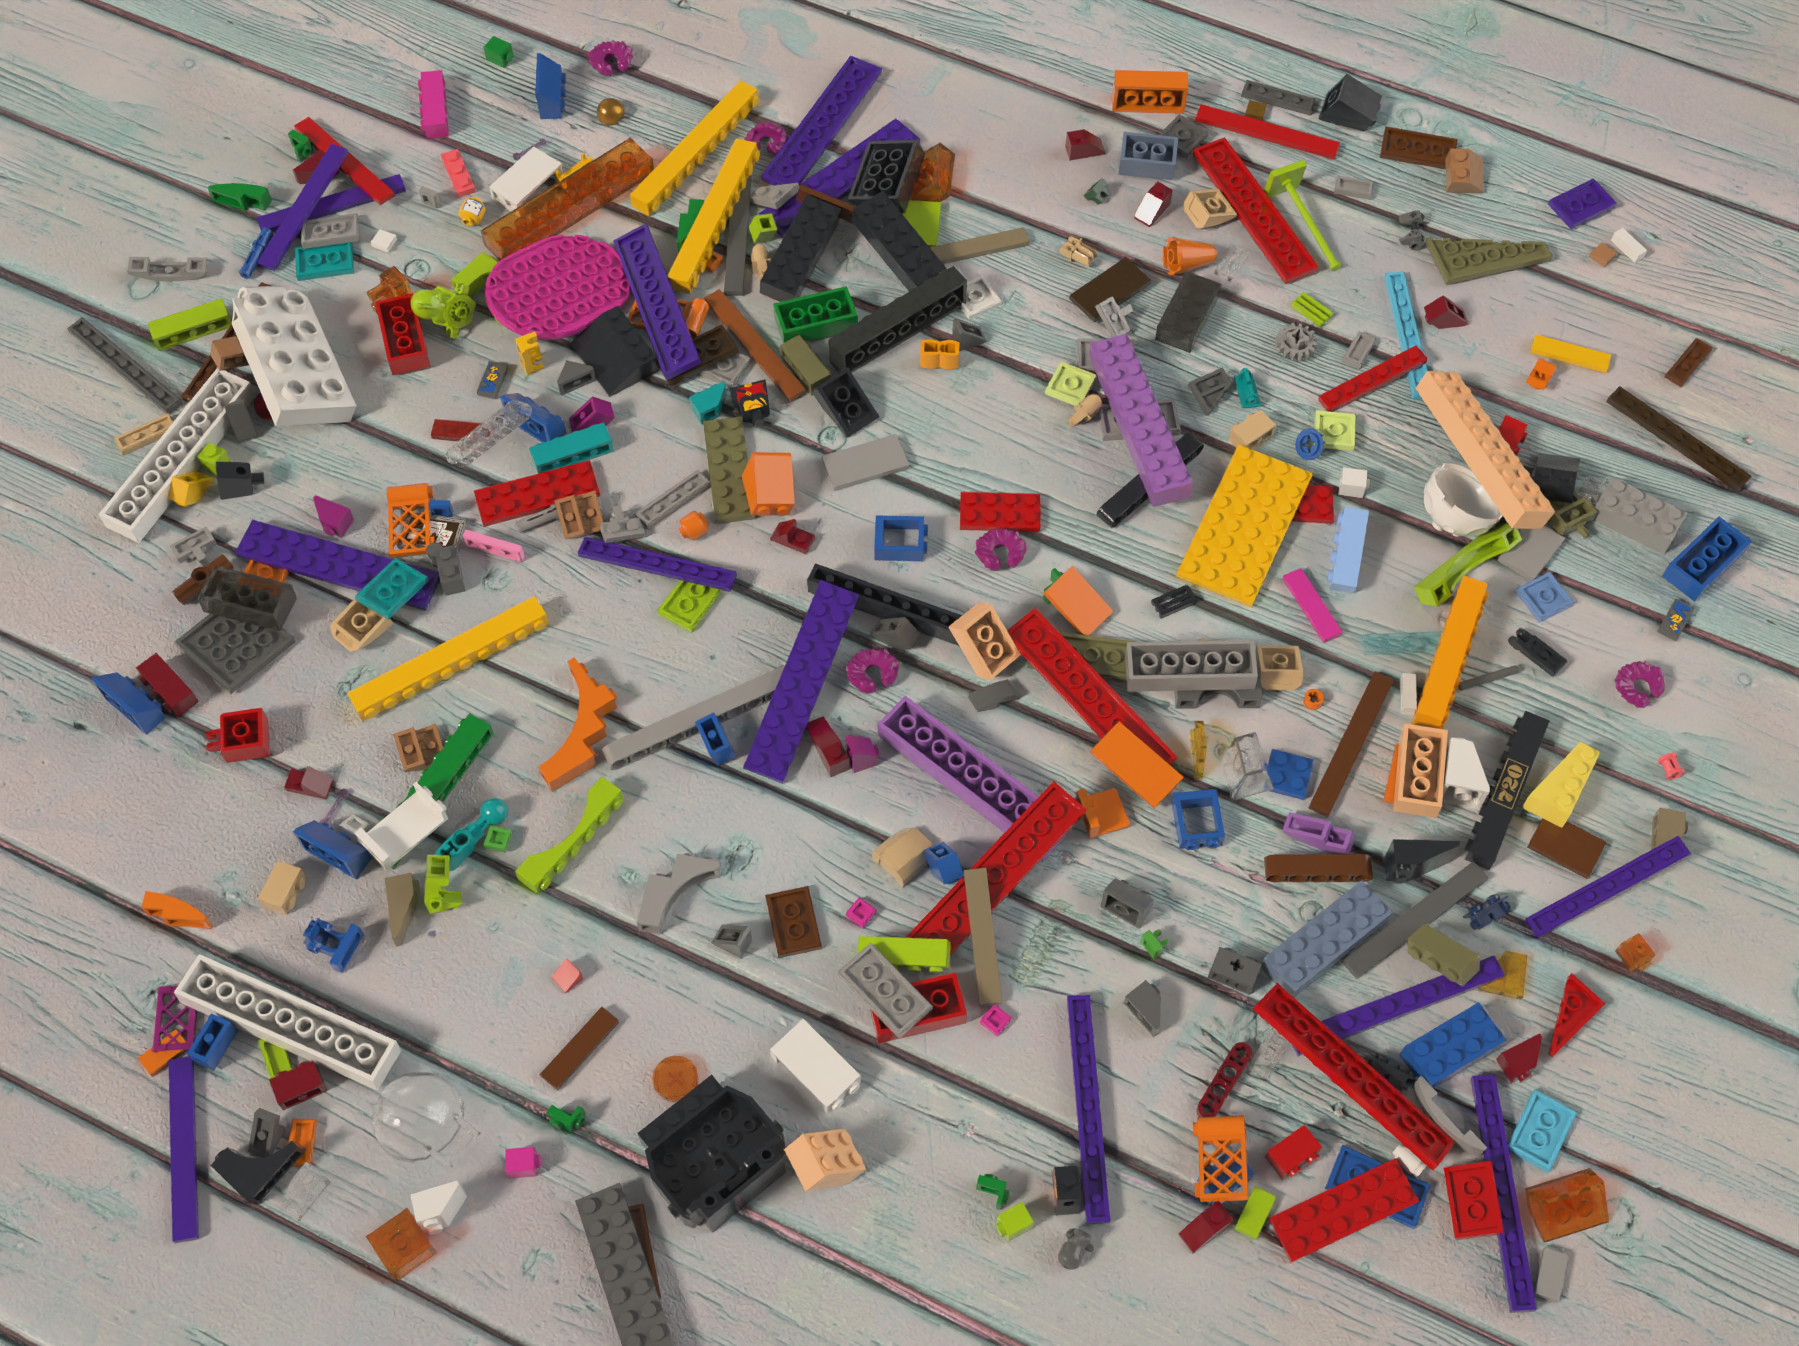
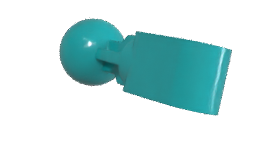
[435,798,508,871]

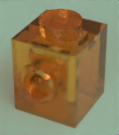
[1615,933,1656,973]

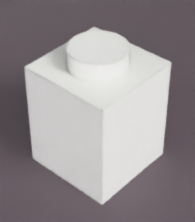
[1338,467,1370,498]

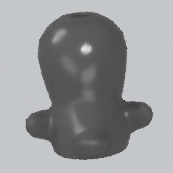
[1058,1228,1094,1270]

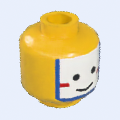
[458,197,486,226]

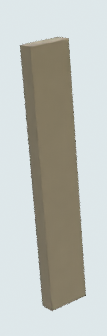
[930,227,1029,264]
[963,868,1002,1005]

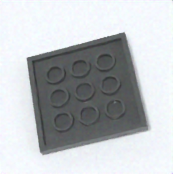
[175,590,295,694]

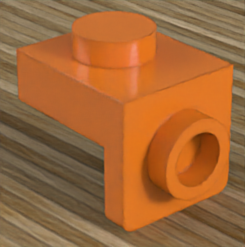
[1526,358,1556,390]

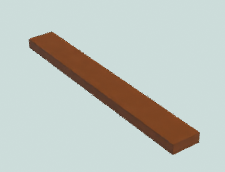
[704,289,806,402]

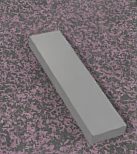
[635,470,711,529]

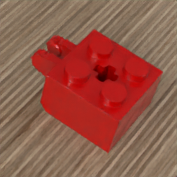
[206,708,270,763]

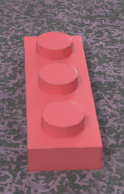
[440,149,476,198]

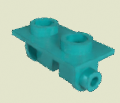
[1234,368,1261,408]

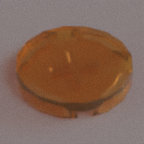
[652,1055,699,1102]

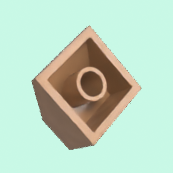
[1445,149,1484,193]

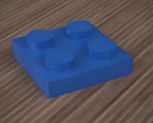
[1262,749,1314,800]

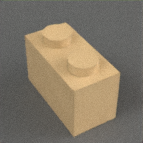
[1228,409,1276,450]
[257,860,306,915]

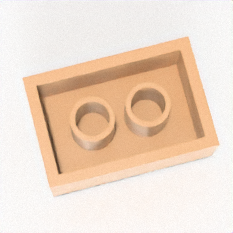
[949,602,1021,680]
[784,1129,866,1191]

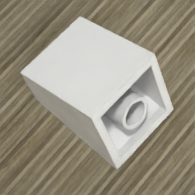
[1442,737,1490,810]

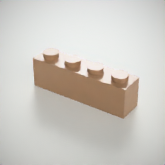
[210,336,249,371]

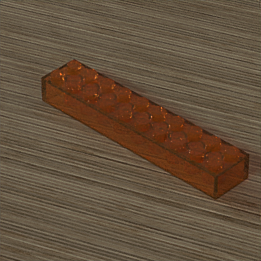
[480,137,654,261]

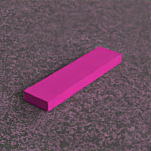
[1282,568,1343,643]

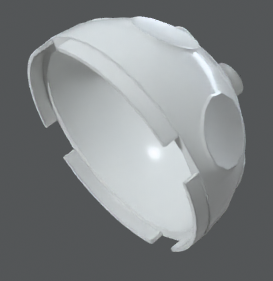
[1424,463,1503,537]

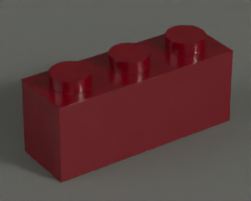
[136,652,199,717]

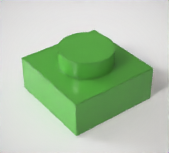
[484,825,512,853]

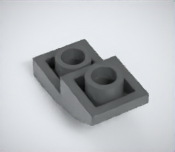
[968,679,1018,712]

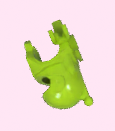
[411,282,476,338]

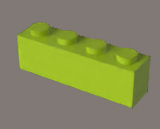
[147,298,232,351]
[858,936,951,973]

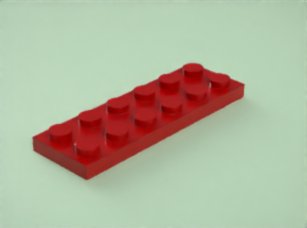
[474,460,600,527]
[1269,1158,1419,1263]

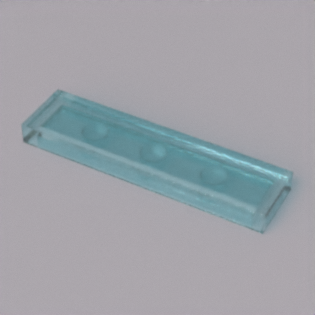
[1361,631,1443,656]

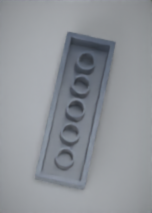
[1261,880,1393,997]

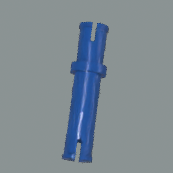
[239,227,273,279]

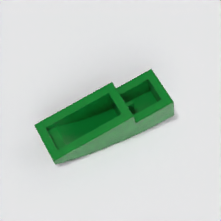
[208,183,272,211]
[677,199,704,254]

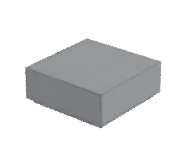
[419,186,441,209]

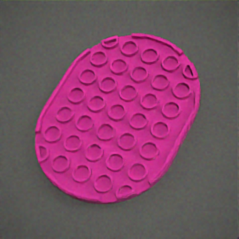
[485,234,631,340]

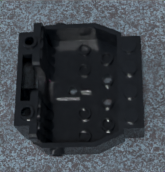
[637,1074,786,1233]

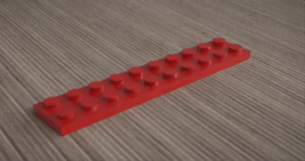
[1192,137,1319,284]
[1007,608,1177,765]
[905,781,1087,956]
[1253,983,1456,1171]

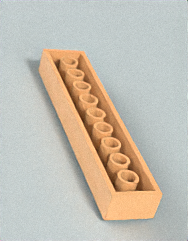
[1416,371,1555,529]

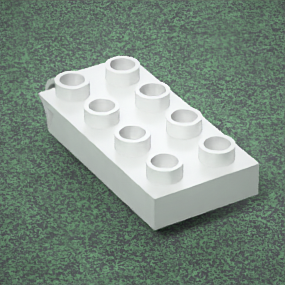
[232,286,356,426]

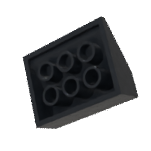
[848,140,925,213]
[571,306,659,397]

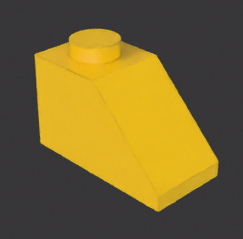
[168,471,214,507]

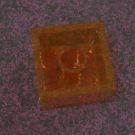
[366,1208,437,1282]

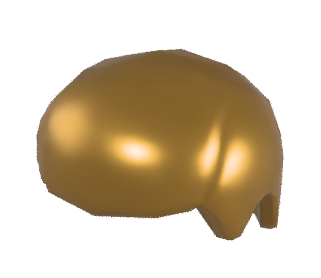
[597,98,624,125]

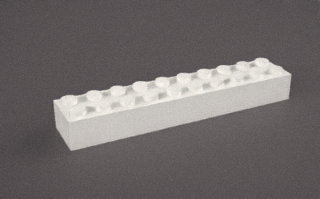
[99,368,256,543]
[174,954,401,1091]

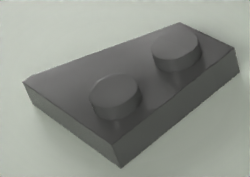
[1188,367,1232,416]

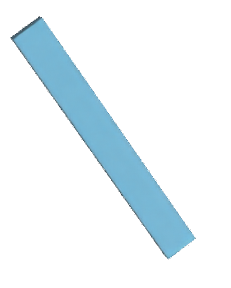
[1384,272,1428,400]

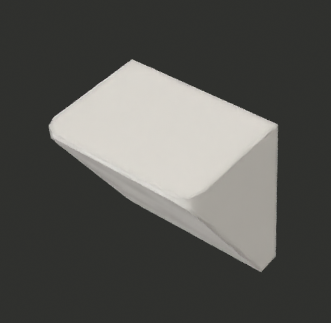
[338,815,370,844]

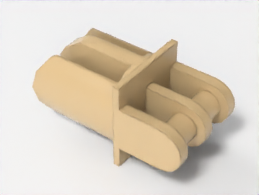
[1059,236,1098,267]
[751,244,771,282]
[1068,394,1102,426]

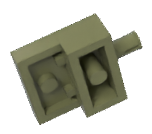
[1548,490,1598,539]

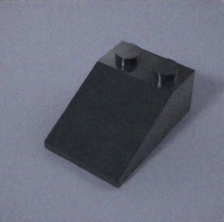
[812,367,880,437]
[1533,453,1580,503]
[1384,839,1460,884]

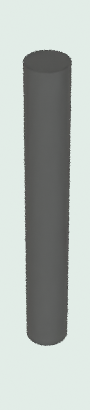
[1458,665,1519,691]

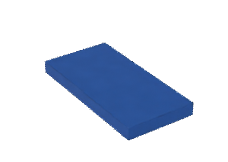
[1325,1145,1431,1229]

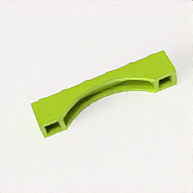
[1414,521,1522,607]
[515,776,624,894]

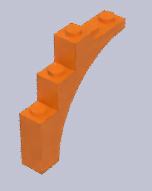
[538,657,617,792]

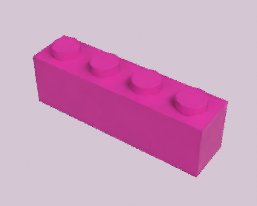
[418,70,449,139]

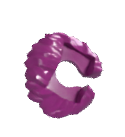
[588,40,633,77]
[744,121,789,155]
[975,529,1027,571]
[846,648,899,694]
[1614,660,1665,708]

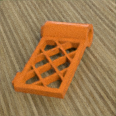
[628,298,709,339]
[387,483,435,558]
[1193,1115,1249,1202]

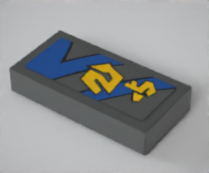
[476,361,508,399]
[1657,598,1694,641]

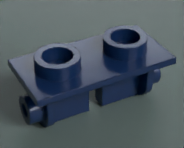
[1462,893,1511,930]

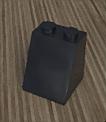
[1318,74,1382,131]

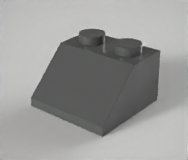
[1101,878,1154,929]

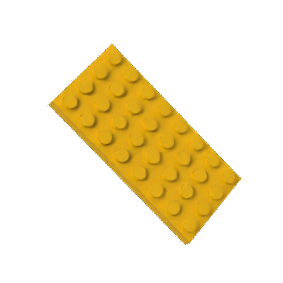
[1176,444,1313,607]

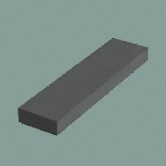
[1241,80,1316,116]

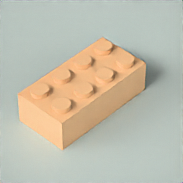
[1393,724,1448,818]

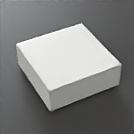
[370,229,397,252]

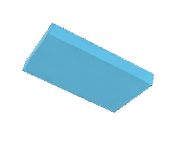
[1507,1089,1577,1173]

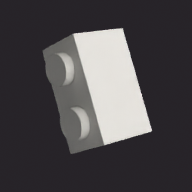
[411,1180,467,1235]

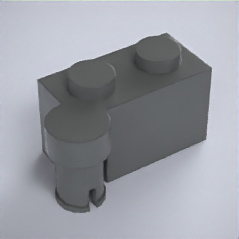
[426,543,466,596]

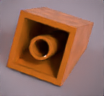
[742,452,795,516]

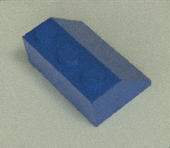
[535,53,566,119]
[500,393,567,443]
[91,672,166,735]
[293,820,372,879]

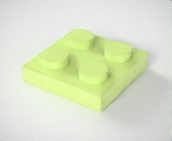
[1045,361,1096,406]
[1314,410,1355,451]

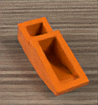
[141,891,212,929]

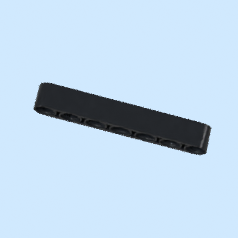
[1096,432,1204,528]

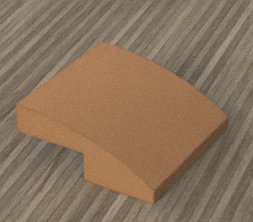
[555,491,604,539]
[393,724,444,772]

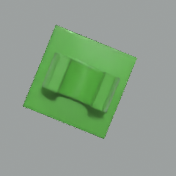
[1140,929,1169,959]

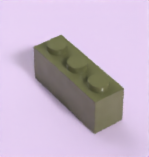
[780,335,832,396]
[1407,923,1480,987]

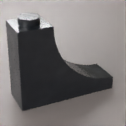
[210,1141,306,1205]

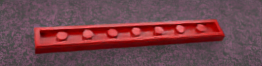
[1195,104,1340,159]
[294,117,395,205]

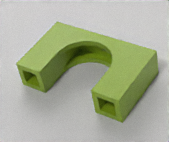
[451,252,509,330]

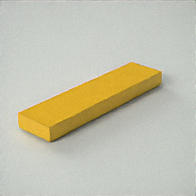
[1530,334,1611,373]

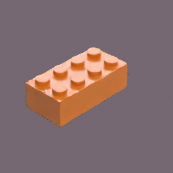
[1112,70,1188,114]

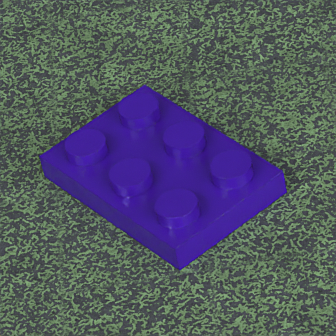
[1548,178,1617,229]

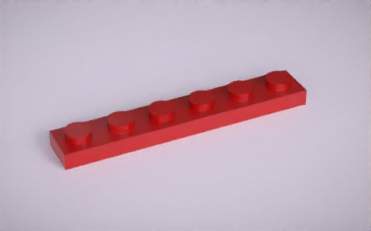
[1318,345,1427,412]

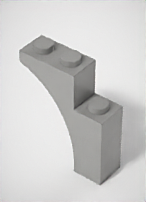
[637,853,722,935]

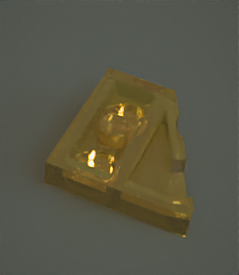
[1190,721,1207,779]
[1478,950,1528,1000]

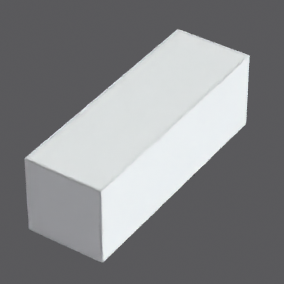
[1611,228,1647,263]
[1400,673,1417,715]

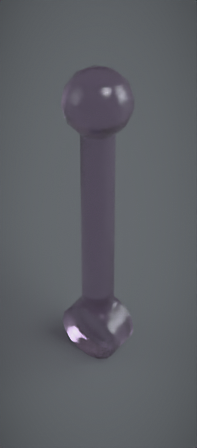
[513,138,546,161]
[320,789,348,824]

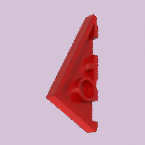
[1548,973,1606,1058]

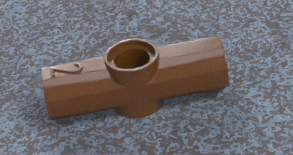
[172,555,234,605]

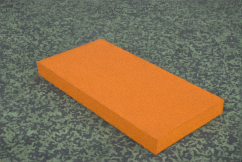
[1090,722,1184,809]

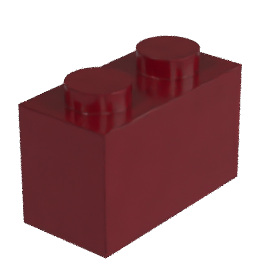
[269,1060,327,1111]

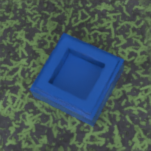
[429,500,453,517]

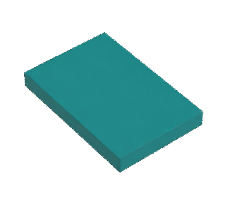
[295,242,354,281]
[355,558,428,620]

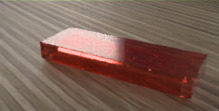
[431,419,494,445]

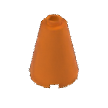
[1162,237,1217,275]

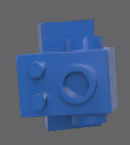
[303,918,364,973]

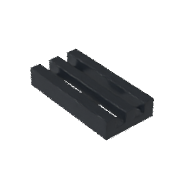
[1151,584,1197,619]

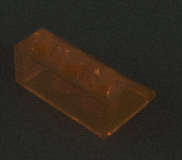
[910,143,955,202]
[1525,1168,1609,1243]

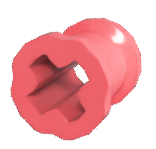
[1658,752,1685,780]

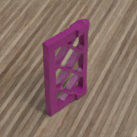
[152,986,197,1053]

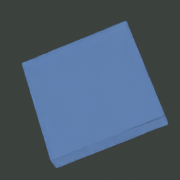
[1515,572,1575,623]

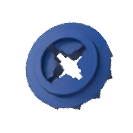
[1295,428,1325,460]

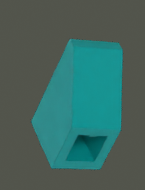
[689,381,727,425]

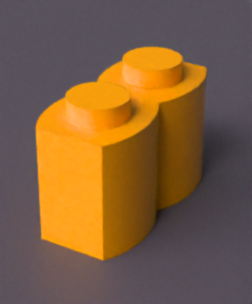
[920,339,959,370]

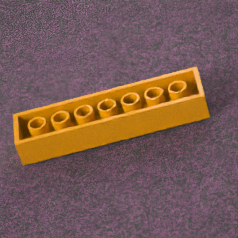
[1411,576,1489,729]

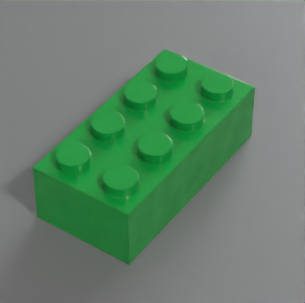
[773,286,858,343]

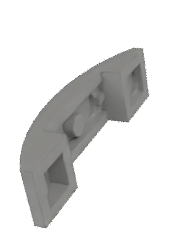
[127,257,208,282]
[1413,1076,1487,1157]

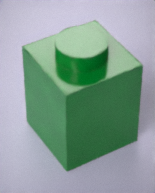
[483,36,514,68]

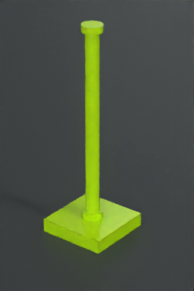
[1264,160,1342,271]

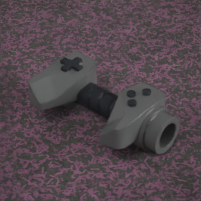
[1399,210,1425,250]

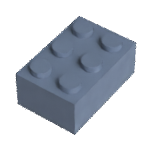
[1119,132,1178,180]

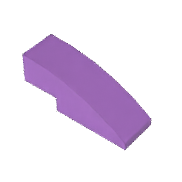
[1282,812,1355,854]

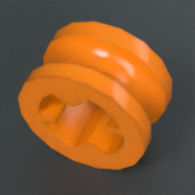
[1303,689,1324,710]

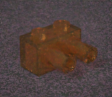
[366,266,412,314]

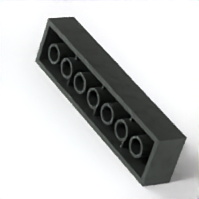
[828,266,967,373]

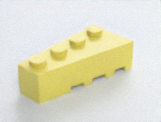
[1522,742,1600,828]

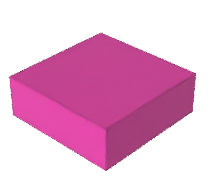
[846,897,877,928]
[980,1004,1012,1037]

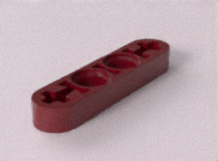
[1196,1042,1252,1117]

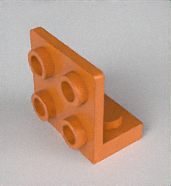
[1075,788,1130,839]

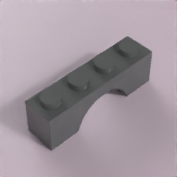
[1174,676,1262,709]

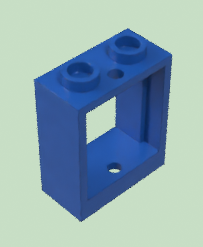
[874,515,928,562]
[1171,789,1225,850]

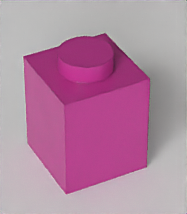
[505,1147,541,1179]

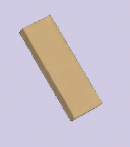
[114,413,174,456]

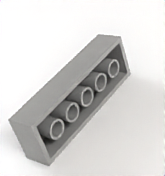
[1125,640,1258,692]

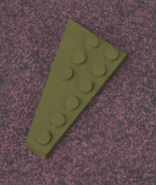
[1425,237,1552,285]

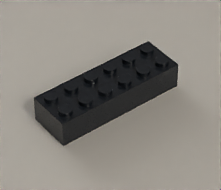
[851,191,947,291]
[760,195,841,302]

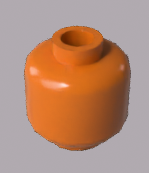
[679,511,709,541]

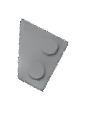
[750,183,800,209]

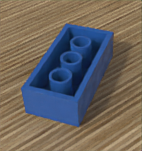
[1662,516,1752,602]
[1399,1002,1507,1089]

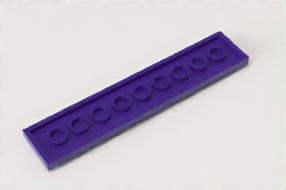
[761,55,882,185]
[759,118,920,238]
[613,223,702,380]
[235,519,440,611]
[743,580,859,784]

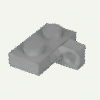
[1095,296,1134,337]
[600,506,645,543]
[170,527,217,567]

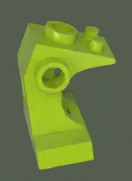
[424,855,462,914]

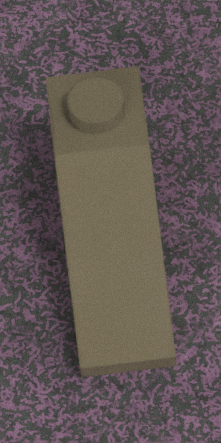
[1651,808,1688,850]
[385,873,421,947]

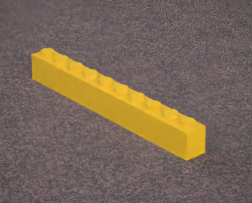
[630,80,759,216]
[667,138,760,294]
[347,596,549,722]

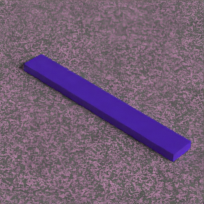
[257,144,349,271]
[256,174,406,232]
[578,537,737,592]
[1525,836,1691,939]
[168,1057,199,1243]

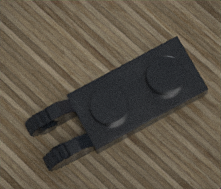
[1508,628,1568,677]

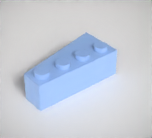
[1327,506,1369,593]

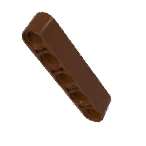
[1264,854,1373,882]

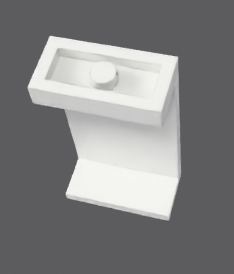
[489,147,563,217]
[355,782,448,870]
[770,1019,861,1114]

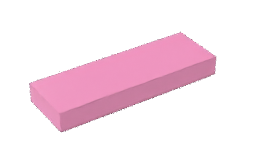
[463,530,525,562]

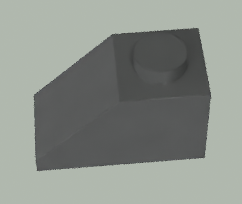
[870,617,920,650]
[1123,980,1161,1037]

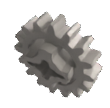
[1275,323,1318,362]

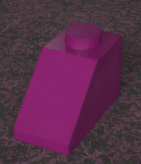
[569,396,615,432]
[313,495,354,538]
[846,735,880,773]

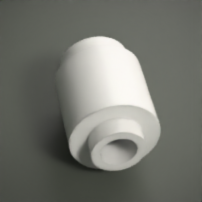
[1392,1143,1427,1178]

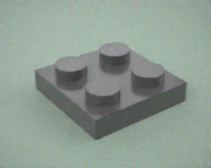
[1159,114,1208,158]

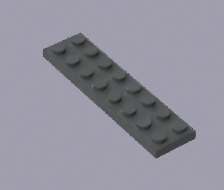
[575,1183,675,1346]

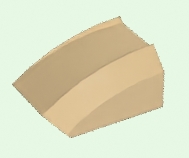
[1184,189,1238,228]
[330,599,393,652]
[1256,645,1304,691]
[872,827,934,887]

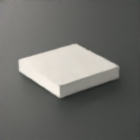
[957,275,1002,319]

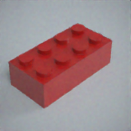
[375,293,431,375]
[870,972,967,1044]

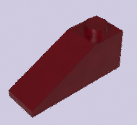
[806,716,850,778]

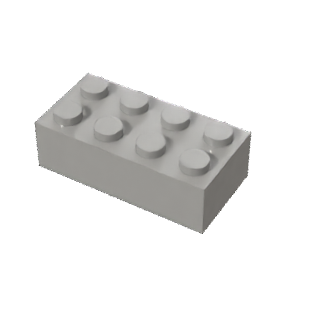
[1594,477,1687,554]

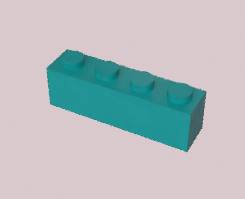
[529,423,614,474]

